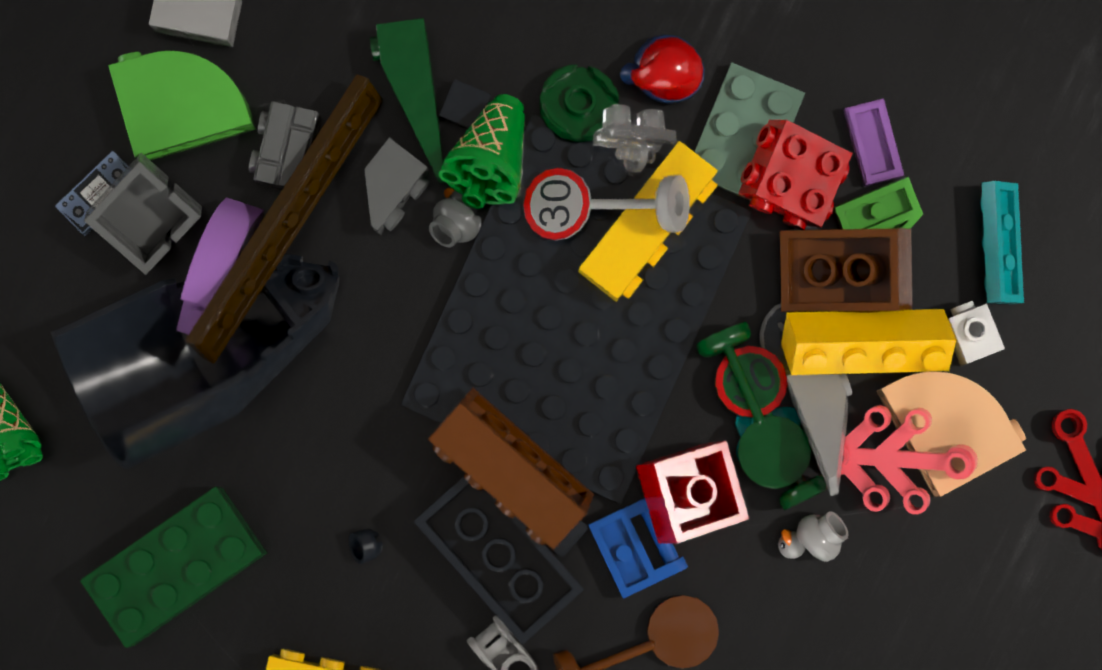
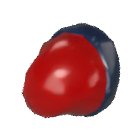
[620,34,705,104]

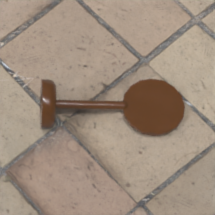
[553,595,719,670]

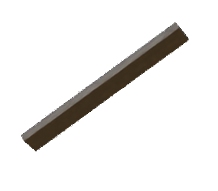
[185,74,383,364]

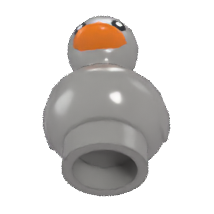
[778,511,848,562]

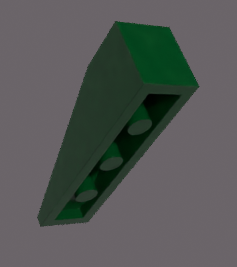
[370,18,444,183]

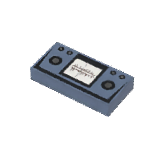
[55,151,128,236]

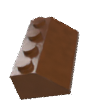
[429,388,594,550]

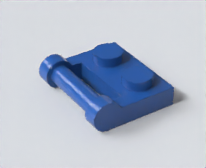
[588,498,688,599]

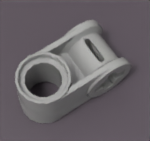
[466,615,538,670]

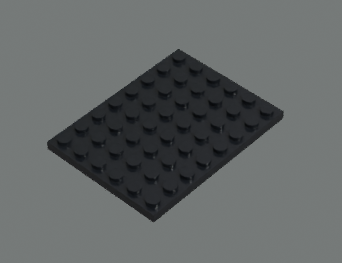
[401,114,752,504]

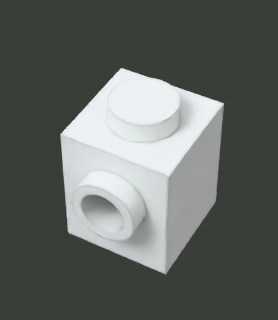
[948,301,1005,366]

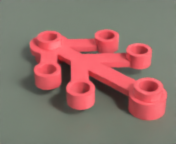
[841,405,978,515]

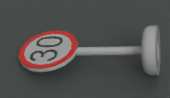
[524,168,690,241]

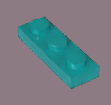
[981,181,1024,304]

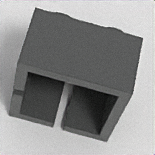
[84,153,202,275]

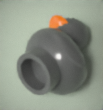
[429,188,481,248]

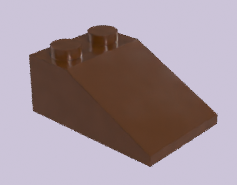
[780,228,912,311]

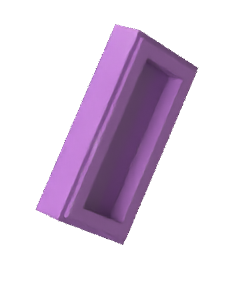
[843,98,904,187]

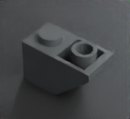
[364,138,430,235]

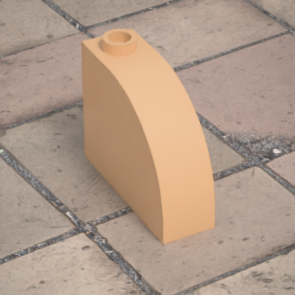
[877,372,1026,497]

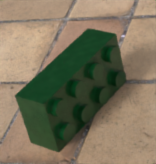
[80,487,267,648]

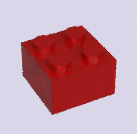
[636,441,749,543]

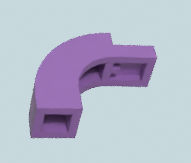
[176,197,264,335]

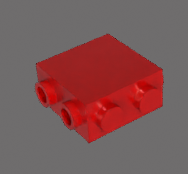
[739,120,853,230]

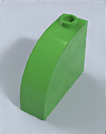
[108,51,256,160]

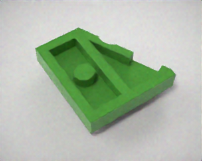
[833,177,923,229]

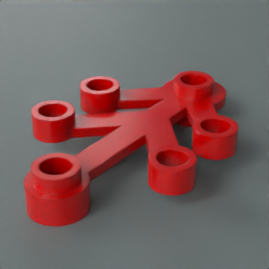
[1034,409,1102,550]

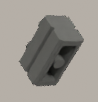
[249,102,321,189]

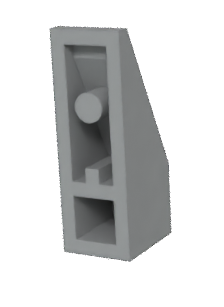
[786,374,852,496]

